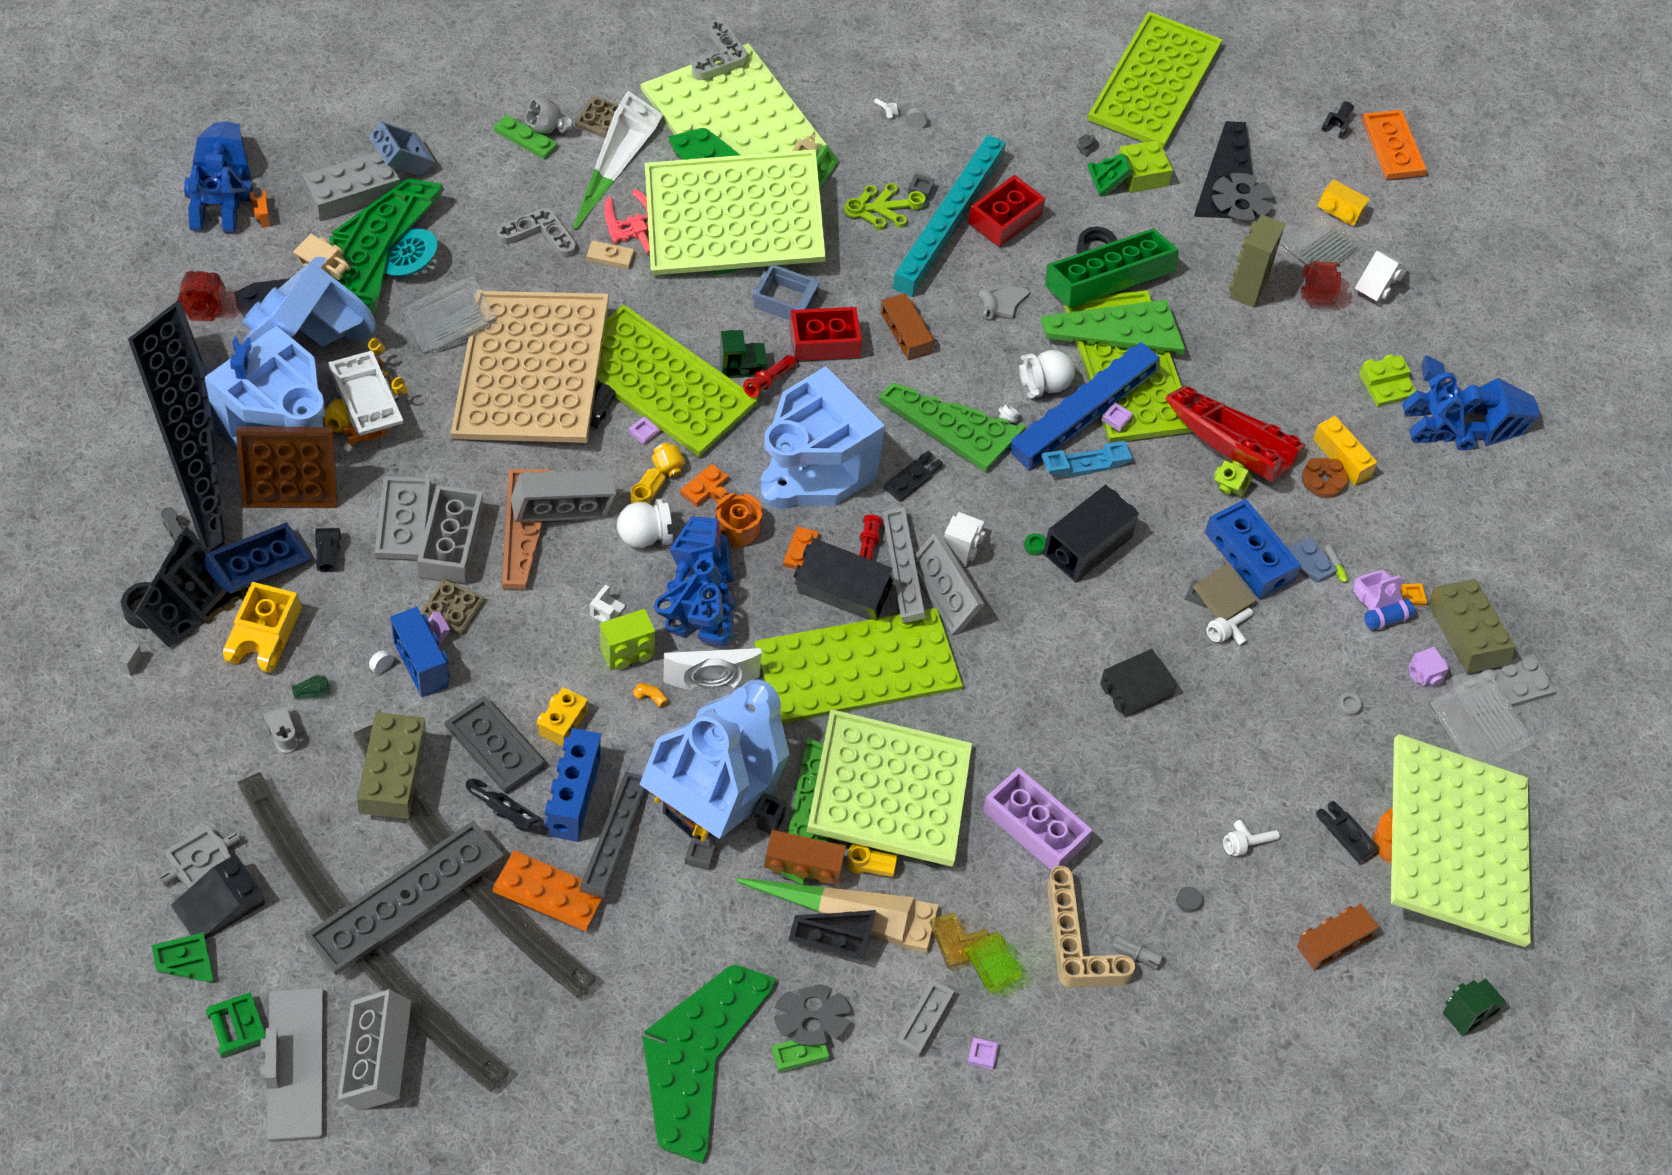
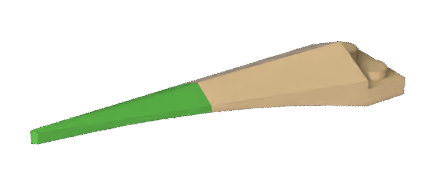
[736,878,939,953]

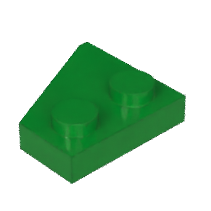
[1087,154,1134,196]
[151,933,214,983]

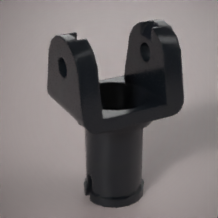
[1321,101,1354,139]

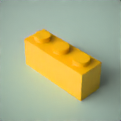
[1313,416,1378,486]

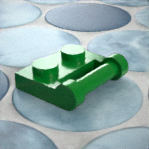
[205,992,266,1058]

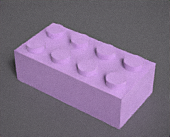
[982,767,1092,871]

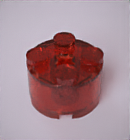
[1301,260,1341,305]
[177,271,226,321]

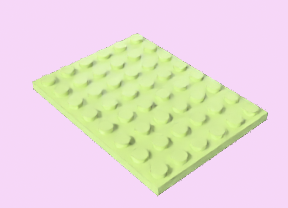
[641,43,826,155]
[645,149,826,275]
[1391,734,1531,947]

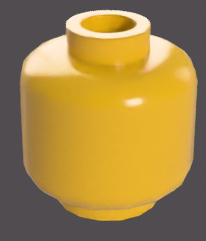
[322,399,352,433]
[651,442,685,478]

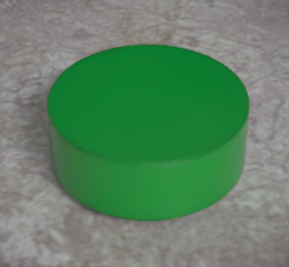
[1024,533,1046,556]

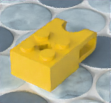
[223,582,303,673]

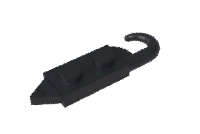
[465,778,548,835]

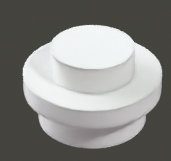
[998,404,1020,423]

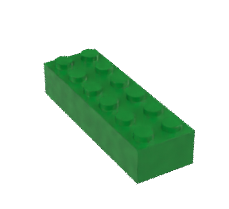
[1045,228,1179,308]

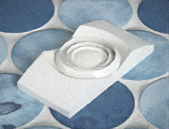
[328,351,403,436]
[663,648,762,690]

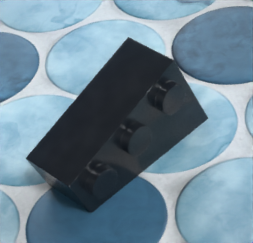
[789,910,877,962]

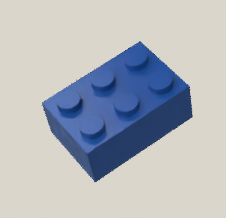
[390,607,450,697]

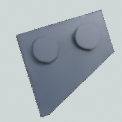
[1288,537,1338,583]

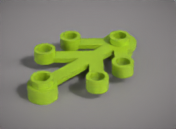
[844,183,925,230]

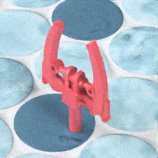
[605,189,650,256]

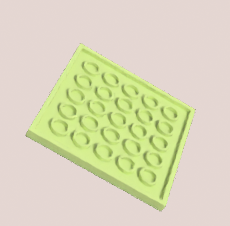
[806,709,972,867]

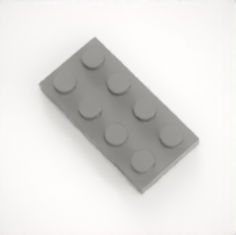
[375,476,431,560]
[914,533,984,635]
[1449,654,1556,719]

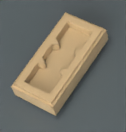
[586,240,634,269]

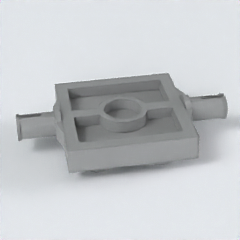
[158,825,241,889]

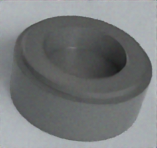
[1176,887,1202,913]

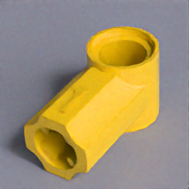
[630,468,666,505]
[846,844,897,877]

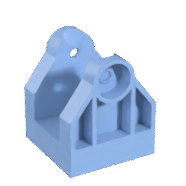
[205,326,325,451]
[760,366,885,509]
[639,680,790,839]

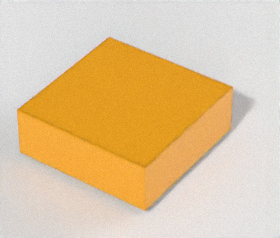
[1401,583,1427,606]

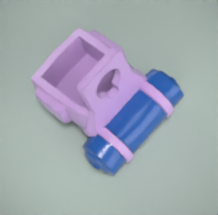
[1353,570,1415,631]

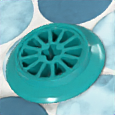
[385,229,437,276]

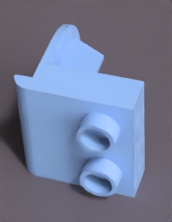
[241,256,376,347]

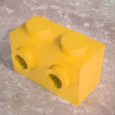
[1317,179,1370,226]
[536,687,588,747]

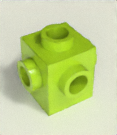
[1214,460,1253,497]

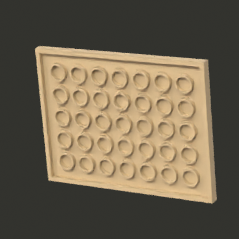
[450,291,610,443]

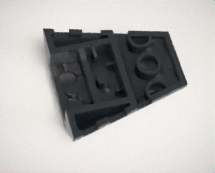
[134,527,248,647]

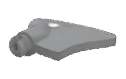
[978,285,1029,320]

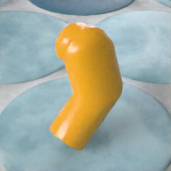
[633,682,669,708]

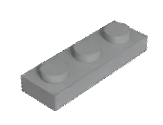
[896,980,955,1057]

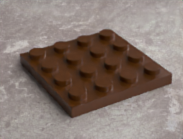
[236,426,338,508]

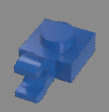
[230,337,252,379]

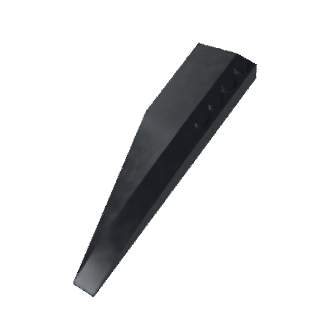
[128,300,225,554]

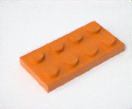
[1361,110,1427,180]
[492,850,603,932]

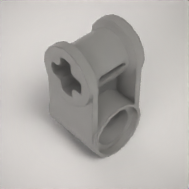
[262,705,298,754]

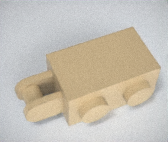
[293,234,351,280]

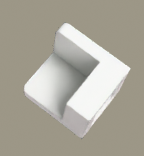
[590,585,625,622]

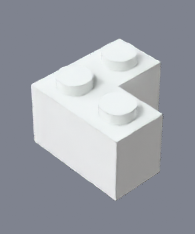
[1355,251,1406,301]
[944,512,986,568]

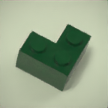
[719,330,767,378]
[1443,978,1506,1037]

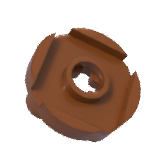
[1302,458,1348,498]

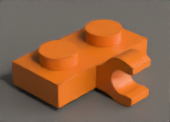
[680,463,728,507]
[783,526,819,570]

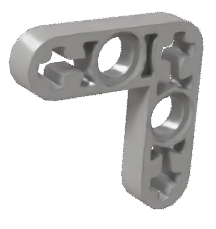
[692,20,747,80]
[497,208,575,258]

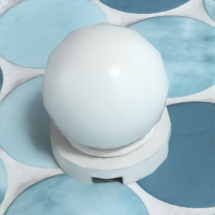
[1019,350,1075,399]
[617,498,673,548]

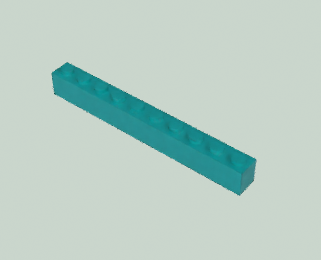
[893,134,1006,297]

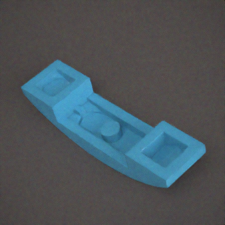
[1041,441,1133,477]

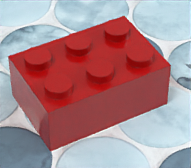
[968,174,1046,247]
[789,307,862,361]

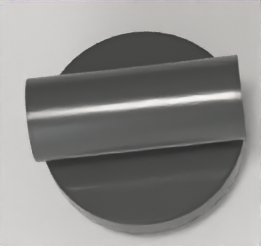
[1076,134,1098,157]

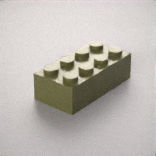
[1229,214,1286,308]
[1429,579,1516,674]
[357,712,427,819]

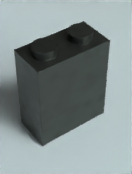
[1100,649,1177,718]

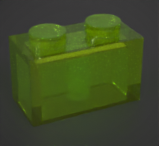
[963,931,1022,993]

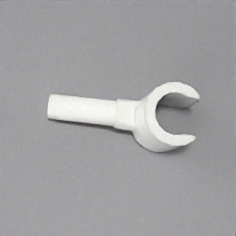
[874,98,899,118]

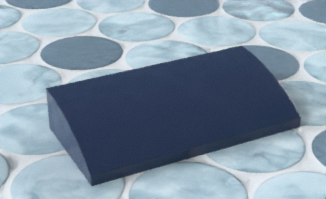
[202,522,312,593]

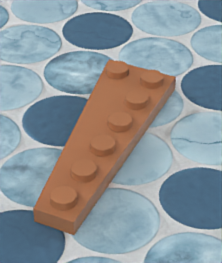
[502,469,554,590]

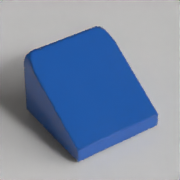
[1422,355,1446,382]

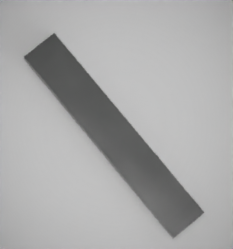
[580,771,646,898]

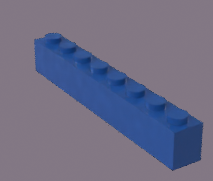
[1011,342,1160,471]

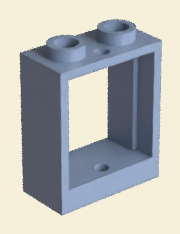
[369,121,435,177]
[752,265,820,321]

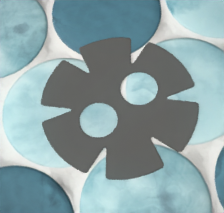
[1212,173,1273,220]
[774,984,850,1045]

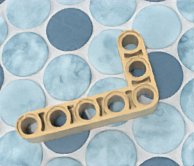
[1047,866,1135,988]

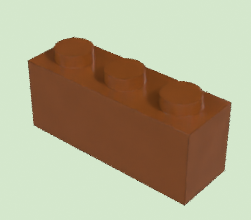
[880,293,935,360]
[764,830,846,884]
[1297,904,1379,971]

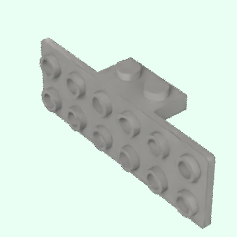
[260,988,323,1141]

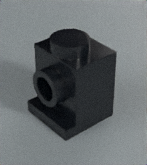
[753,792,787,834]

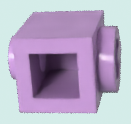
[1408,647,1449,687]

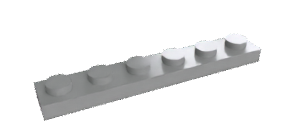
[882,507,926,623]

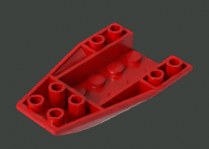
[1165,386,1306,482]

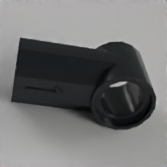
[590,383,615,429]
[315,528,341,572]

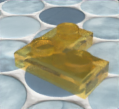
[930,912,996,969]

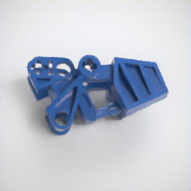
[184,121,253,232]
[1402,372,1539,450]
[654,516,736,646]

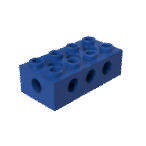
[1205,499,1301,599]
[545,728,601,842]

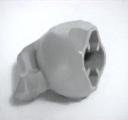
[525,97,573,134]

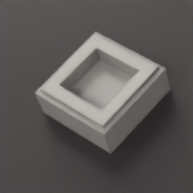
[119,642,143,676]

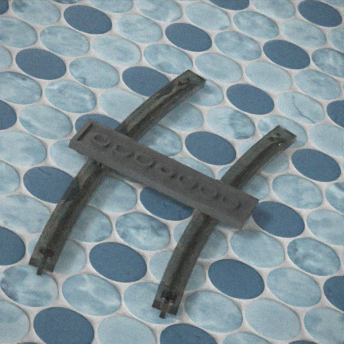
[237,724,596,1092]

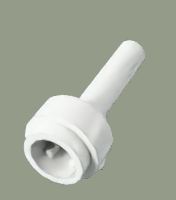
[1206,608,1253,646]
[1223,820,1280,856]

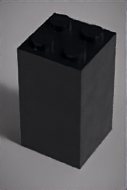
[1043,484,1139,583]
[794,538,894,621]

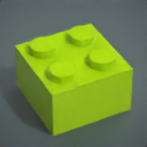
[1118,140,1173,193]
[600,608,655,670]

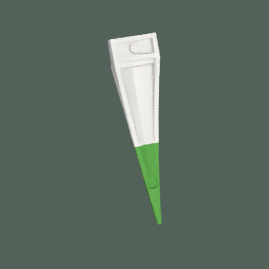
[573,91,663,230]

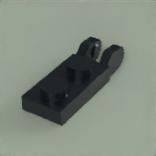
[884,450,943,502]
[1316,801,1379,864]

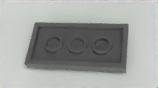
[445,696,544,793]

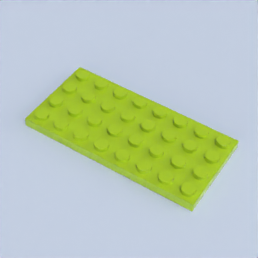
[1087,11,1223,149]
[1064,290,1193,443]
[596,304,758,457]
[754,608,963,724]

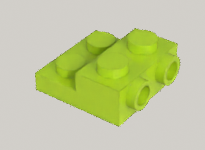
[1359,354,1416,407]

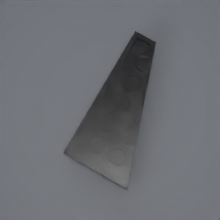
[1194,121,1257,220]

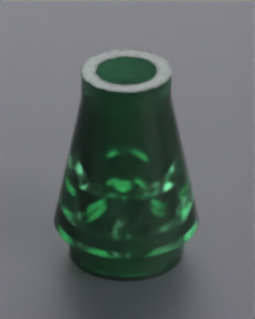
[292,674,330,699]

